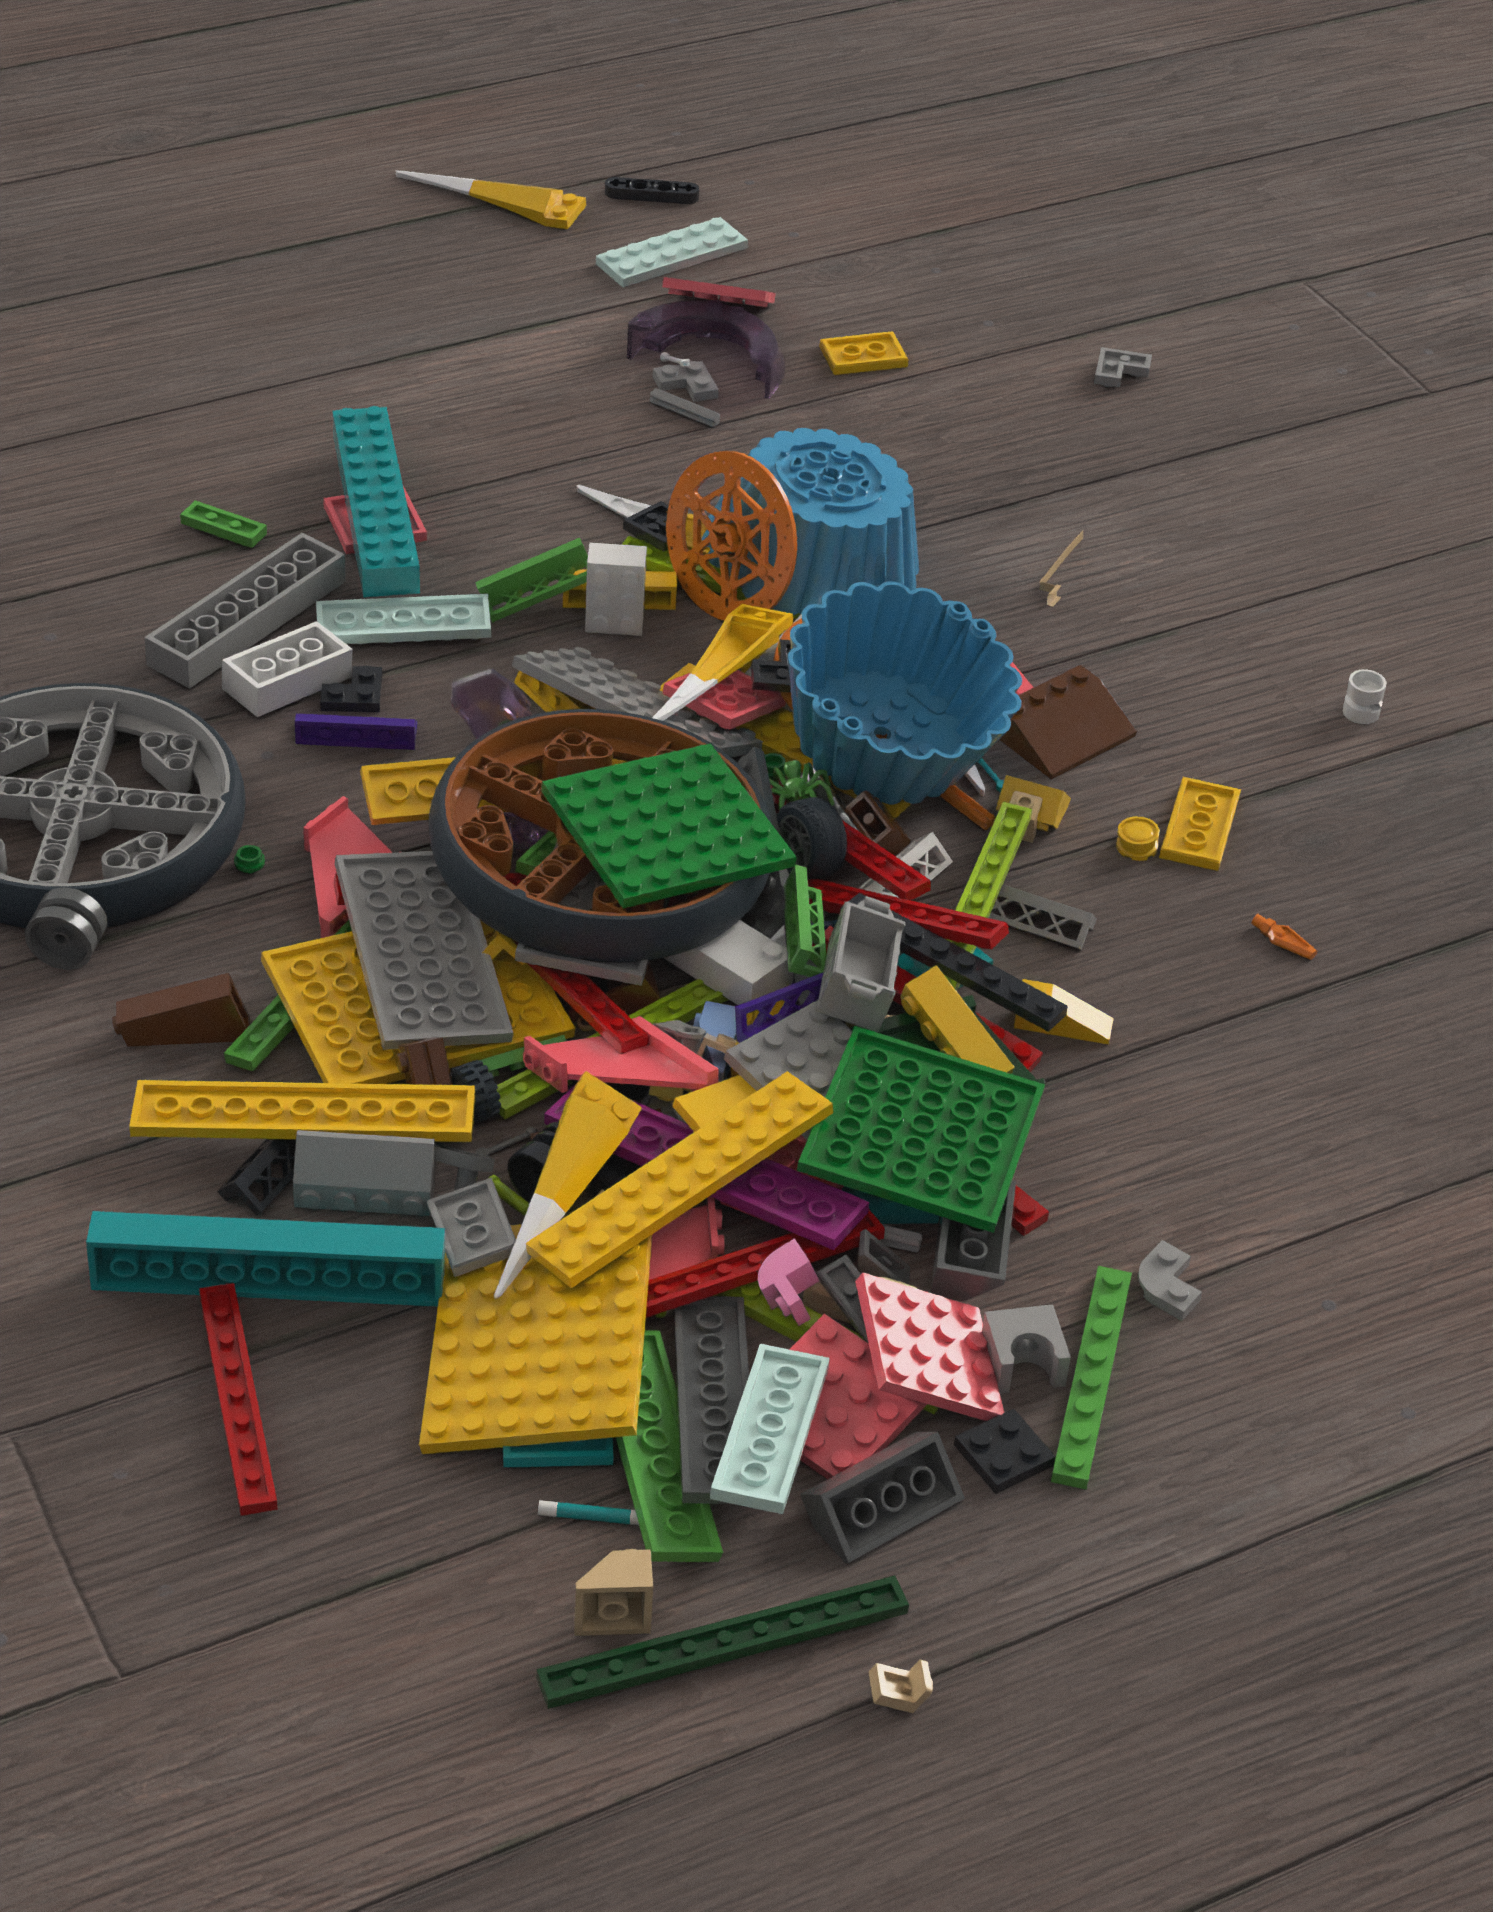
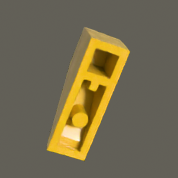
[1014,979,1113,1045]

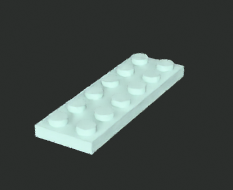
[596,217,748,287]
[316,594,491,644]
[710,1344,830,1514]

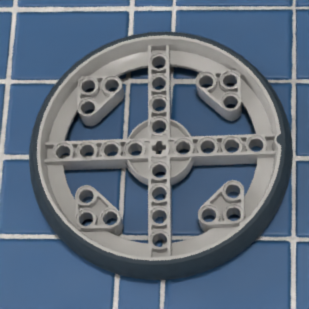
[0,683,246,928]

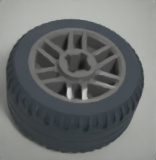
[776,797,847,880]

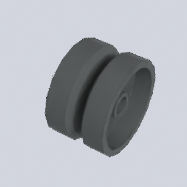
[25,887,107,970]

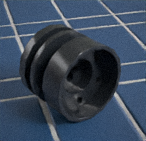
[507,1121,598,1203]

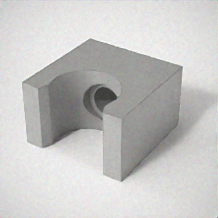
[982,1304,1071,1394]

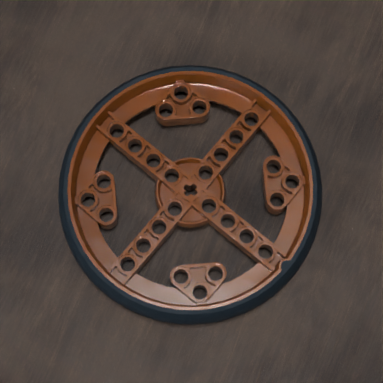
[428,709,772,962]

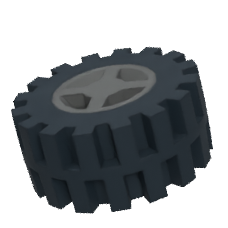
[451,1060,501,1124]

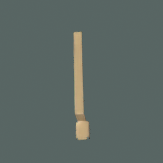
[1040,531,1083,607]

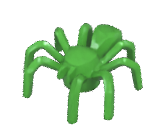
[769,760,835,810]

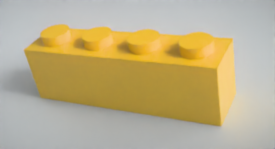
[900,965,1015,1074]

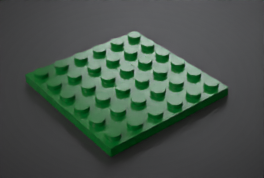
[541,743,797,908]
[797,1026,1045,1233]

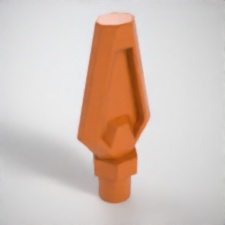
[1251,914,1318,960]

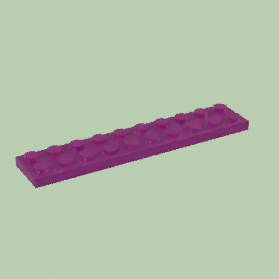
[544,1083,869,1250]

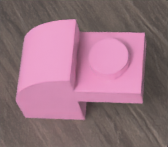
[758,1239,819,1326]

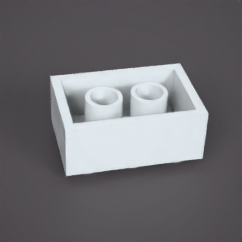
[585,543,647,636]

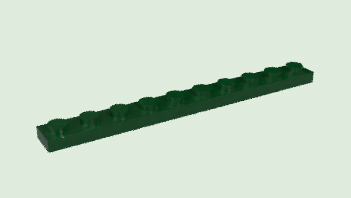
[536,1576,909,1709]

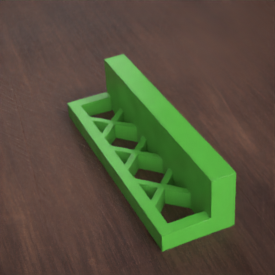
[476,538,588,623]
[784,865,826,977]

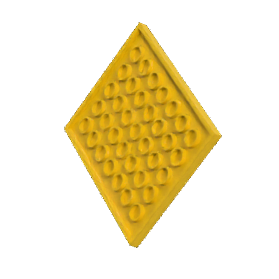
[261,920,576,1084]
[419,1224,652,1454]

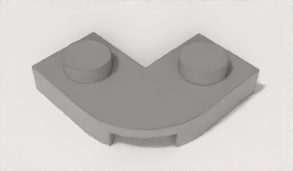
[1137,1240,1202,1321]

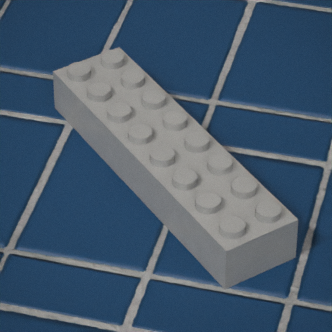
[144,532,346,689]

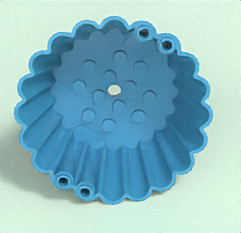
[702,428,919,615]
[788,581,1022,805]

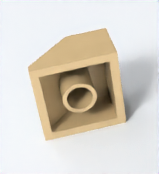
[574,1549,653,1636]

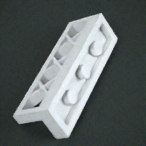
[859,832,953,898]

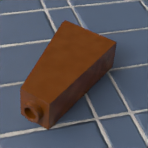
[112,973,250,1047]

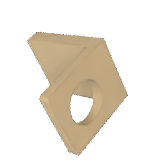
[697,1033,737,1057]

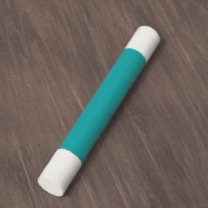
[538,1500,639,1525]

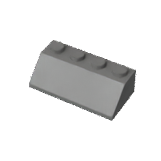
[293,1130,435,1216]

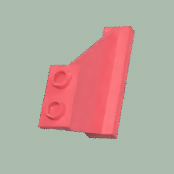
[303,796,401,938]
[523,1016,719,1093]
[649,1196,725,1280]

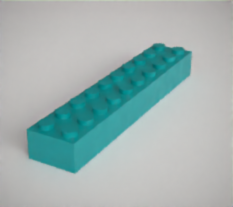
[332,406,420,598]
[86,1211,445,1307]

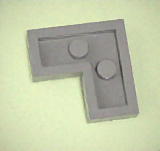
[1094,347,1152,387]
[652,361,719,402]

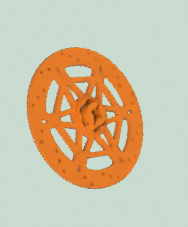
[666,451,797,621]

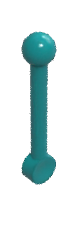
[978,758,1004,792]

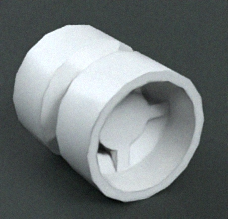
[1342,670,1387,724]

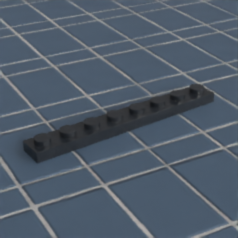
[840,893,1068,1032]

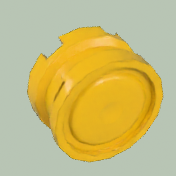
[1116,816,1160,861]

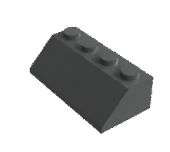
[930,1180,1016,1301]
[800,1432,965,1563]

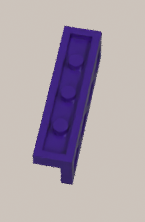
[295,713,417,750]
[735,973,823,1043]

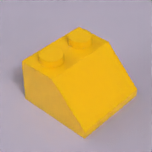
[996,775,1071,832]

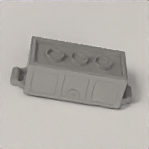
[817,896,906,1032]

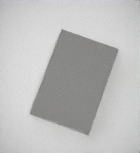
[427,1178,516,1277]

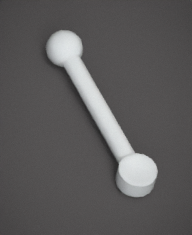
[660,352,690,367]

